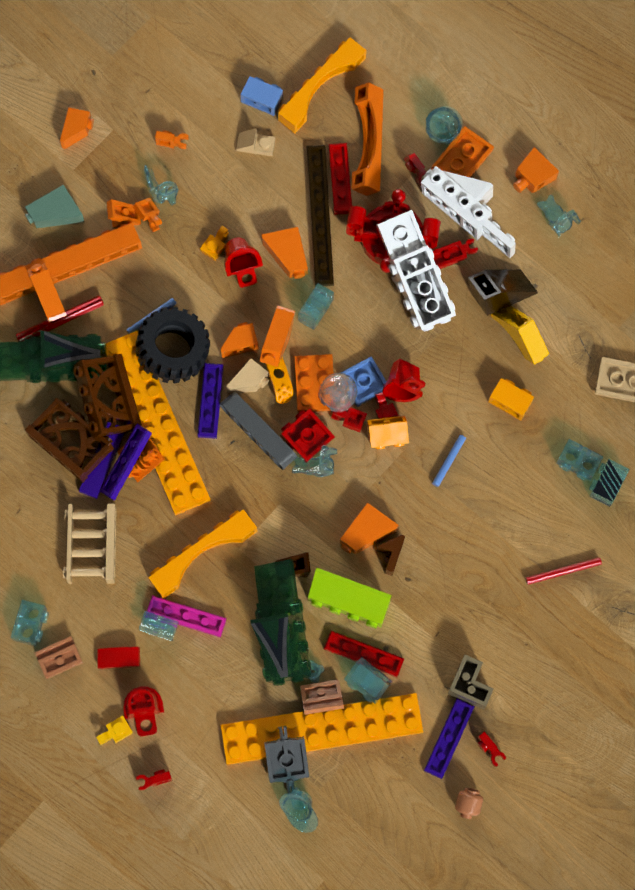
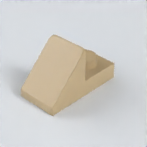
[236,129,275,157]

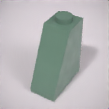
[25,185,84,228]

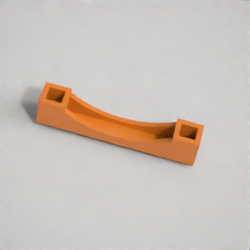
[351,82,384,196]

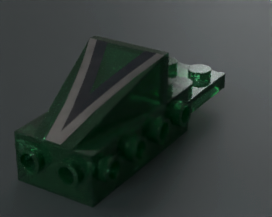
[0,331,106,383]
[250,559,311,686]

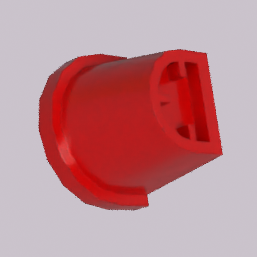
[224,237,263,288]
[383,359,426,402]
[123,686,164,737]

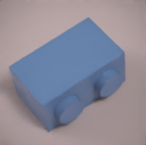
[240,76,283,116]

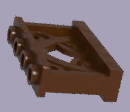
[74,354,142,438]
[25,397,114,483]

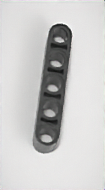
[219,391,297,470]

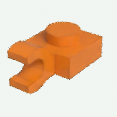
[155,130,189,149]
[133,197,162,232]

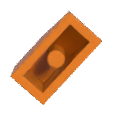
[60,107,94,149]
[220,322,259,358]

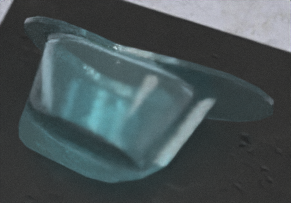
[279,787,318,833]

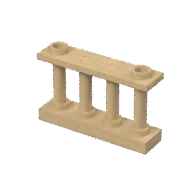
[63,504,117,584]

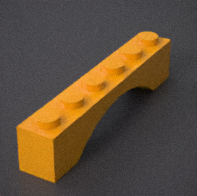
[278,37,366,134]
[148,509,258,599]

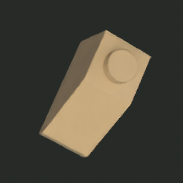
[226,359,269,394]

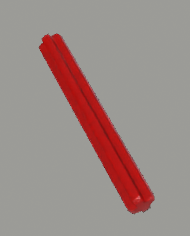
[16,296,104,344]

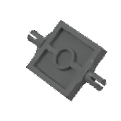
[264,726,309,794]

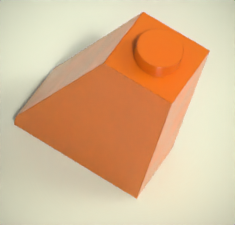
[261,227,308,279]
[27,263,67,322]
[260,306,296,367]
[340,503,399,555]

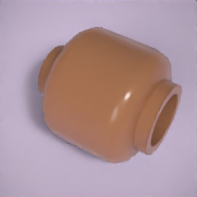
[455,788,483,819]

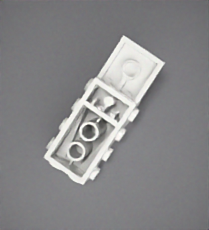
[421,166,516,258]
[376,210,456,332]

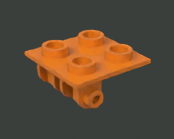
[117,438,165,482]

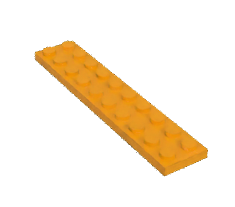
[103,331,211,515]
[221,693,423,765]

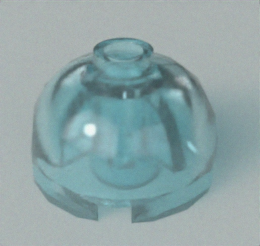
[426,106,463,143]

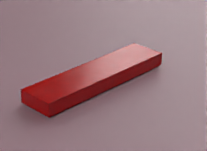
[328,143,352,215]
[324,630,404,678]

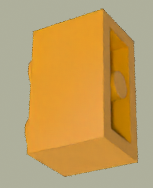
[488,378,534,421]
[367,416,409,449]

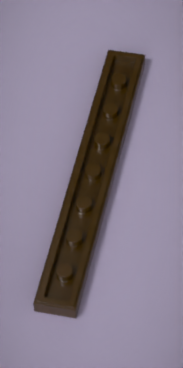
[307,145,334,287]

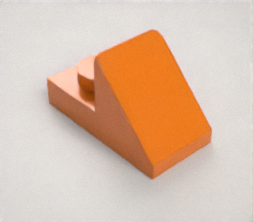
[107,199,141,227]

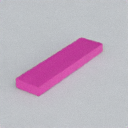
[146,596,227,638]

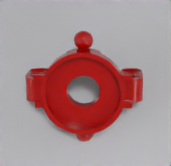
[346,189,441,273]

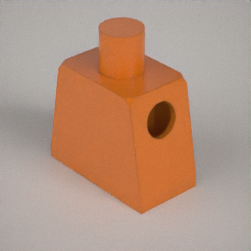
[513,147,559,193]

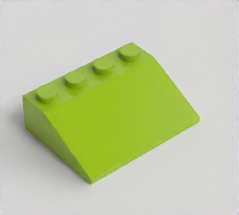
[308,568,392,629]

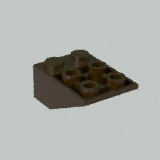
[468,269,538,316]

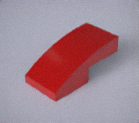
[97,647,140,669]

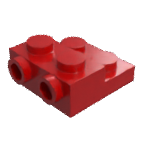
[280,408,335,463]

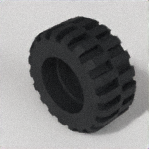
[135,307,210,383]

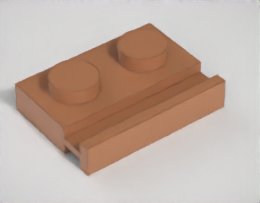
[35,636,83,679]
[300,679,344,715]

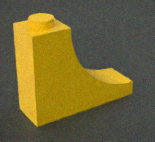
[490,306,549,365]

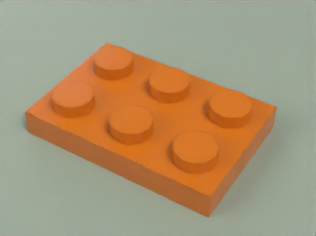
[431,126,494,178]
[295,354,336,413]

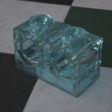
[298,283,334,330]
[557,439,603,481]
[11,600,49,646]

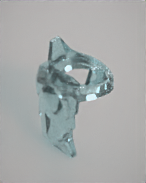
[144,165,179,205]
[537,194,581,237]
[292,445,337,477]

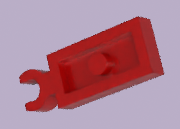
[433,239,478,269]

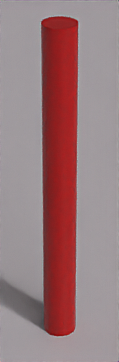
[525,557,602,585]

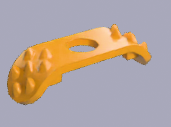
[266,357,293,404]

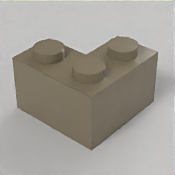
[448,655,494,710]

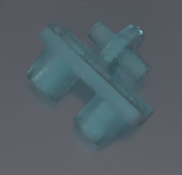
[139,611,179,641]

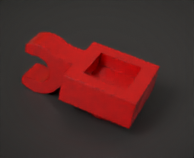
[404,153,427,186]
[375,392,399,419]
[331,407,367,433]
[477,731,506,767]
[136,769,173,791]

